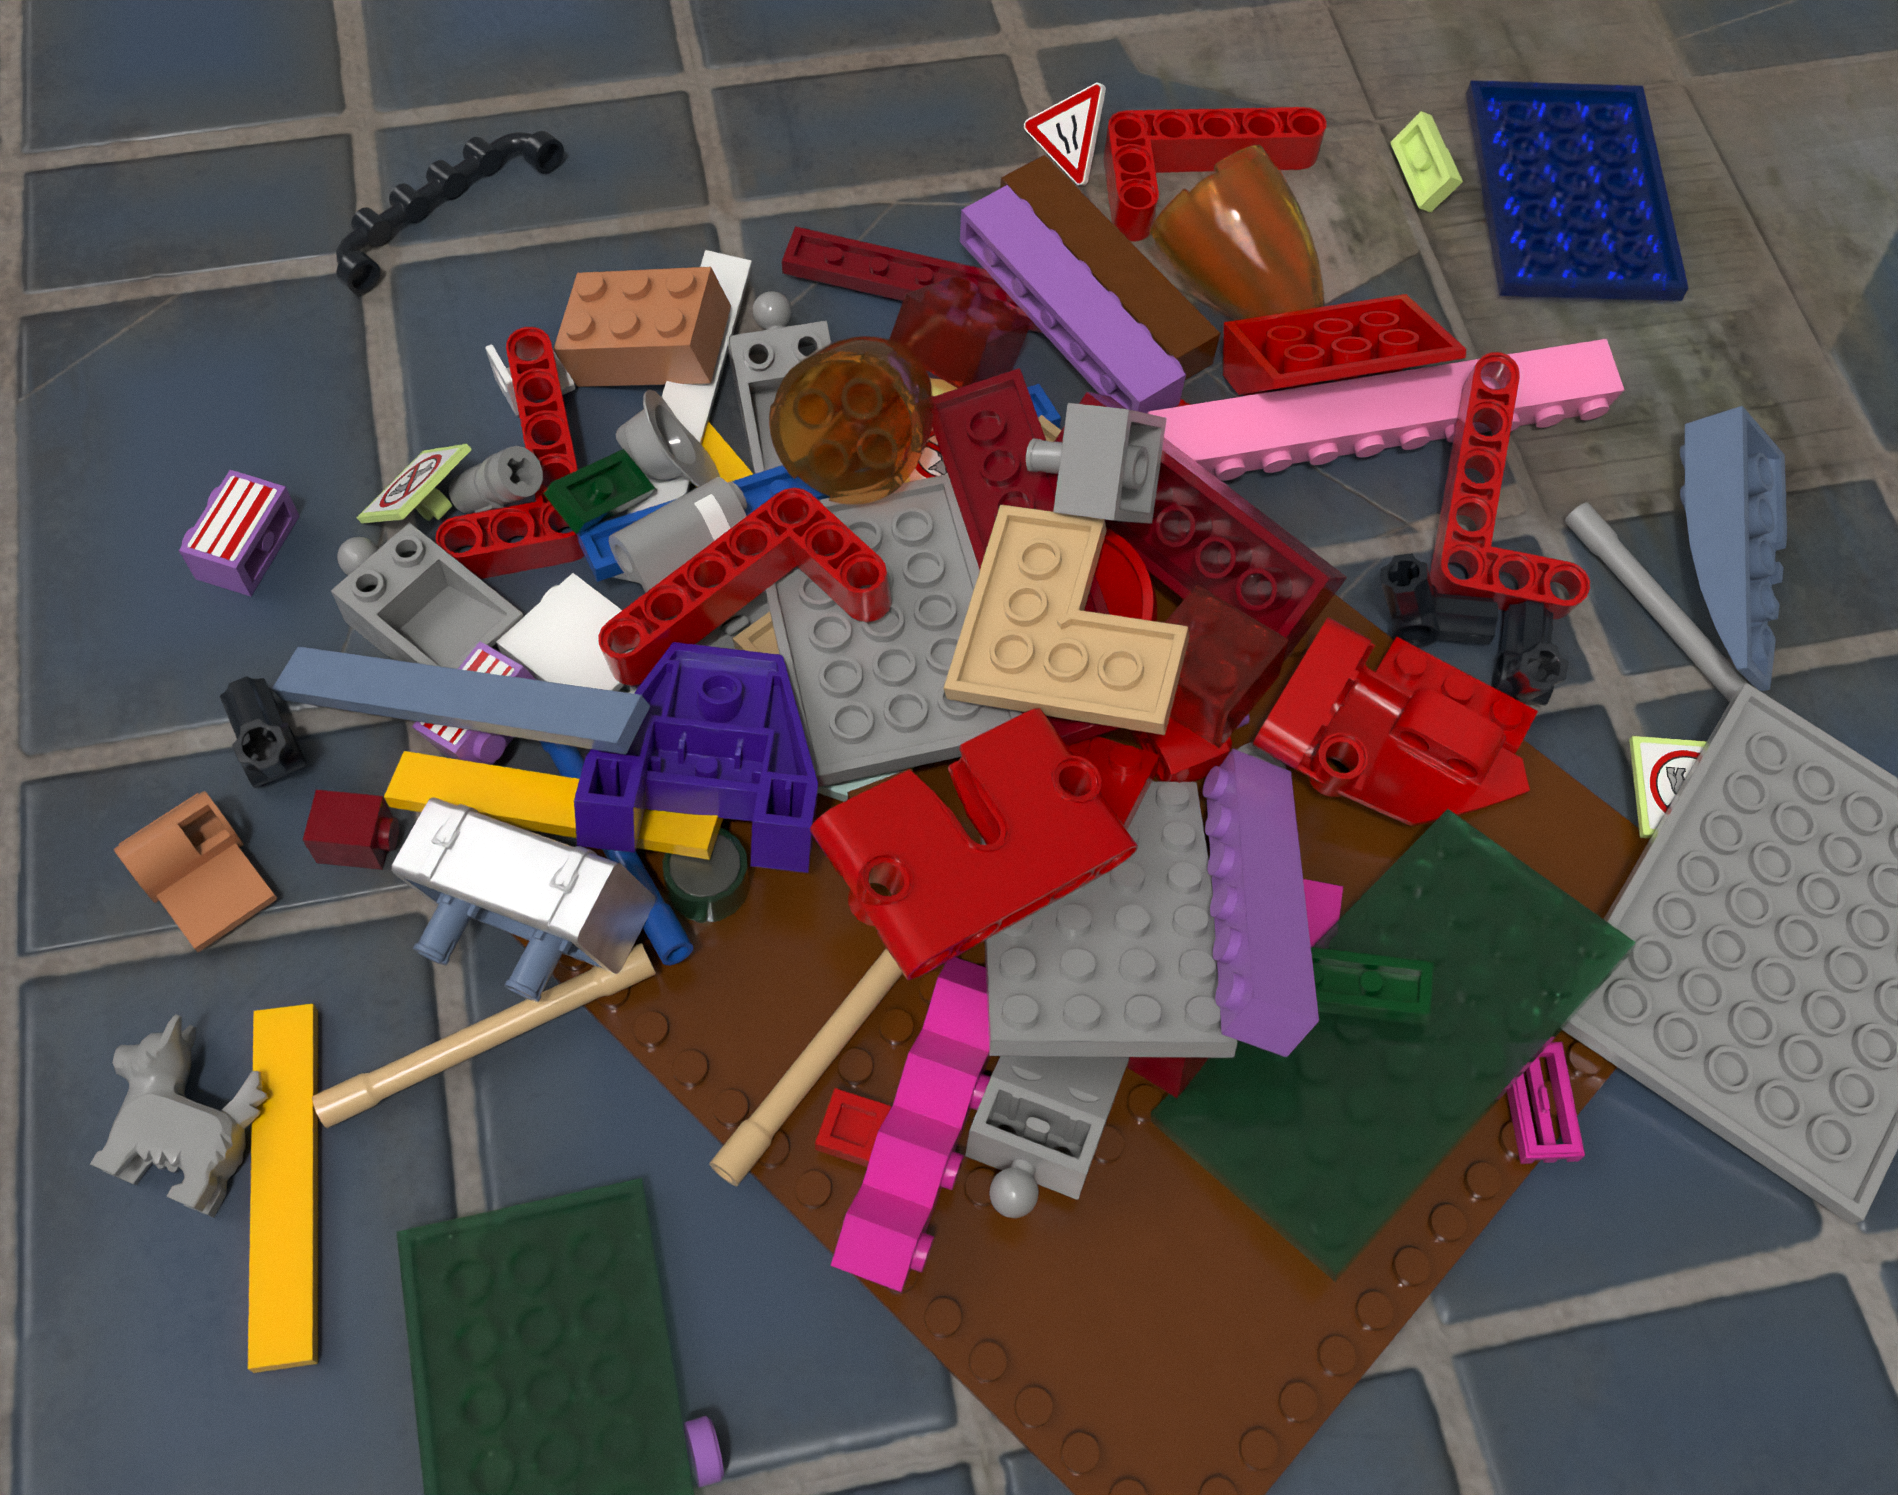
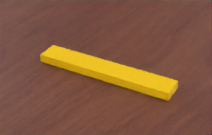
[384,751,723,860]
[248,1004,318,1373]

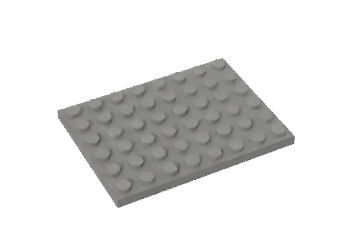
[1546,682,1898,1225]

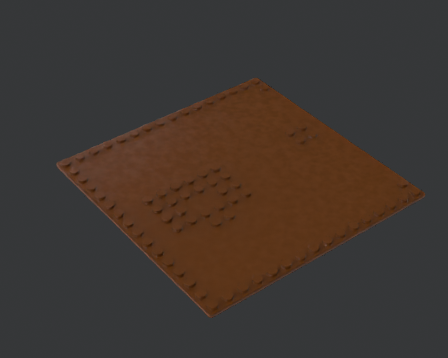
[509,570,1651,1495]

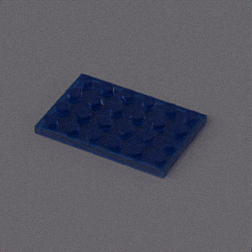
[1466,80,1689,301]

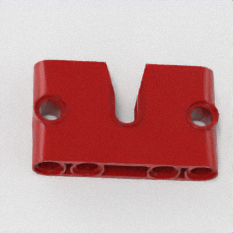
[810,708,1139,980]

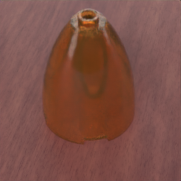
[1149,145,1325,320]
[769,335,934,504]

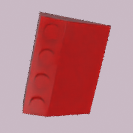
[1223,294,1467,396]

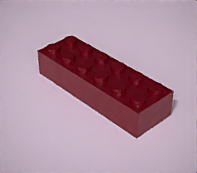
[1054,392,1347,664]

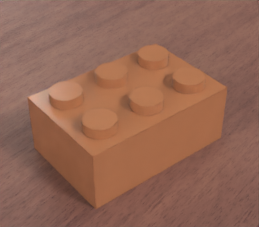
[553,267,731,387]

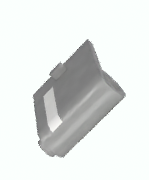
[609,477,770,649]

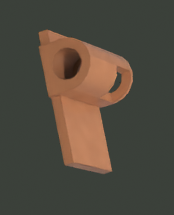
[114,791,277,953]

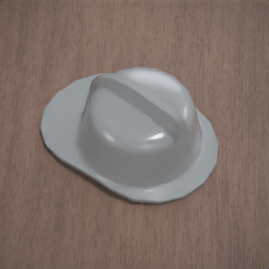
[616,390,720,487]

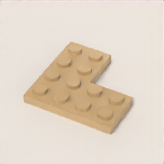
[943,505,1189,735]

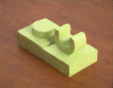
[1390,111,1463,212]

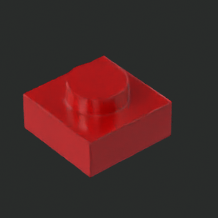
[815,1088,891,1167]

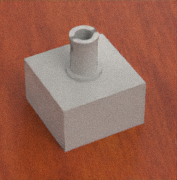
[1026,403,1167,524]

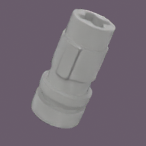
[449,446,543,514]

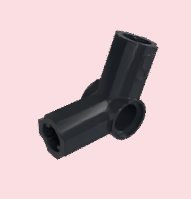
[1380,553,1498,648]
[1491,600,1569,706]
[220,676,307,788]

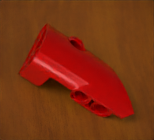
[1253,617,1530,826]

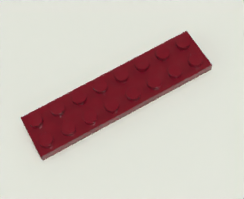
[924,368,1119,745]

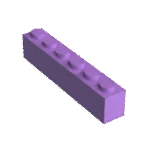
[960,185,1186,413]
[1203,749,1319,1057]

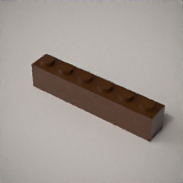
[1000,155,1221,380]

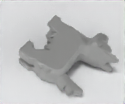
[90,1014,268,1218]

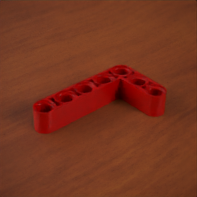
[1103,107,1327,242]
[436,327,584,579]
[1430,352,1590,619]
[598,488,892,686]

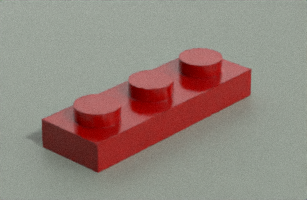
[1376,636,1538,754]

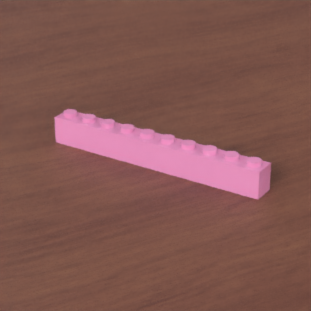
[1147,339,1624,481]

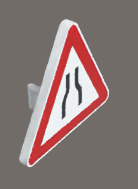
[1024,83,1106,186]

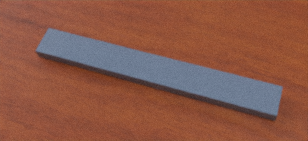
[272,647,650,754]

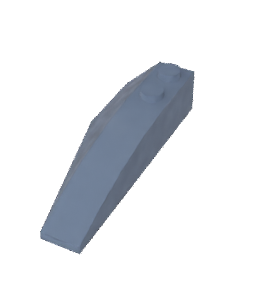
[1680,406,1787,691]

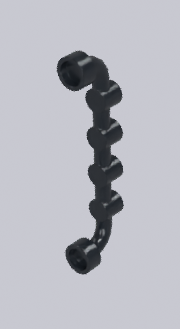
[336,131,564,294]

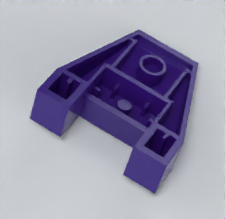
[574,642,818,873]

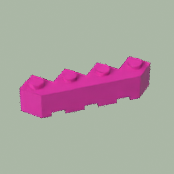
[831,957,991,1292]

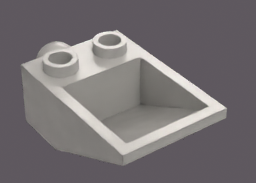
[728,291,850,474]
[331,522,523,669]
[965,1056,1129,1218]

